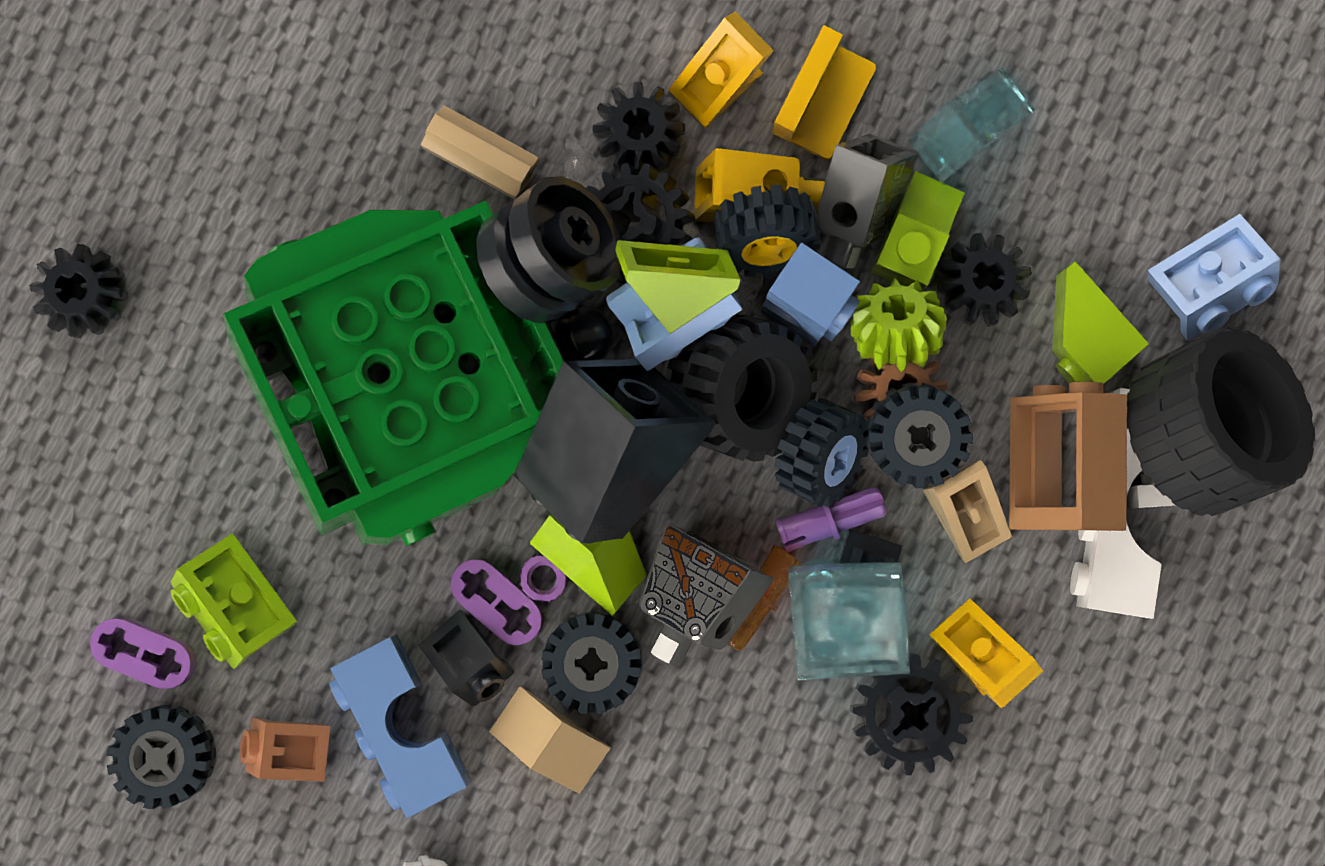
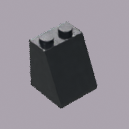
[514,359,716,544]

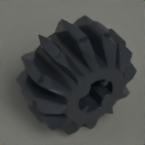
[592,82,685,174]
[937,233,1032,327]
[29,244,129,338]

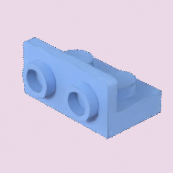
[1148,214,1280,341]

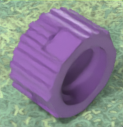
[520,554,569,603]

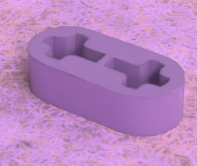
[451,559,543,645]
[90,618,196,689]

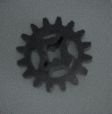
[587,163,696,285]
[850,653,973,776]

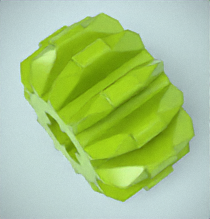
[851,277,947,374]

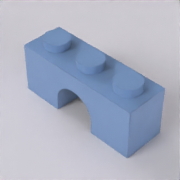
[760,243,860,347]
[329,635,472,818]

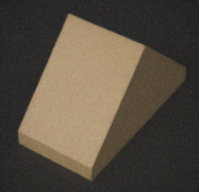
[923,460,1012,564]
[489,686,611,794]

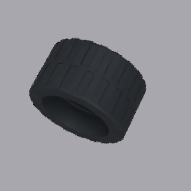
[1127,327,1315,516]

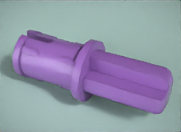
[775,487,887,553]

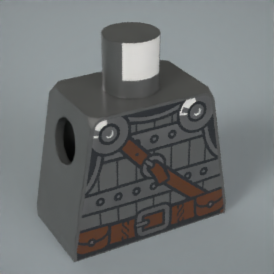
[816,134,919,268]
[640,524,774,667]

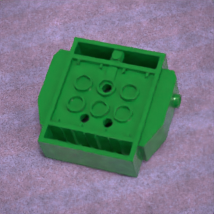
[223,201,563,547]

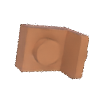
[240,717,331,782]

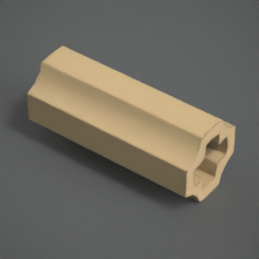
[421,105,540,199]

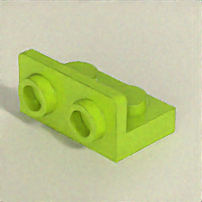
[170,533,297,669]

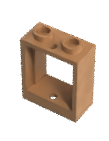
[1009,382,1127,531]

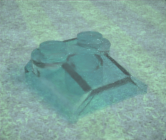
[788,559,910,680]

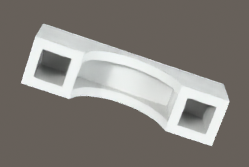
[1070,388,1162,619]

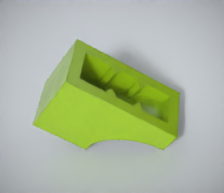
[870,171,965,291]

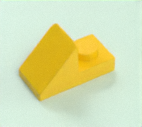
[668,11,774,128]
[929,598,1043,709]

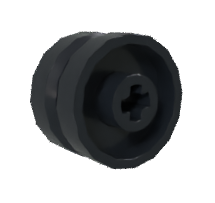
[476,176,621,324]

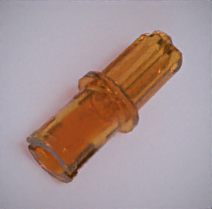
[728,544,803,651]

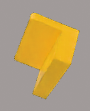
[772,25,876,160]

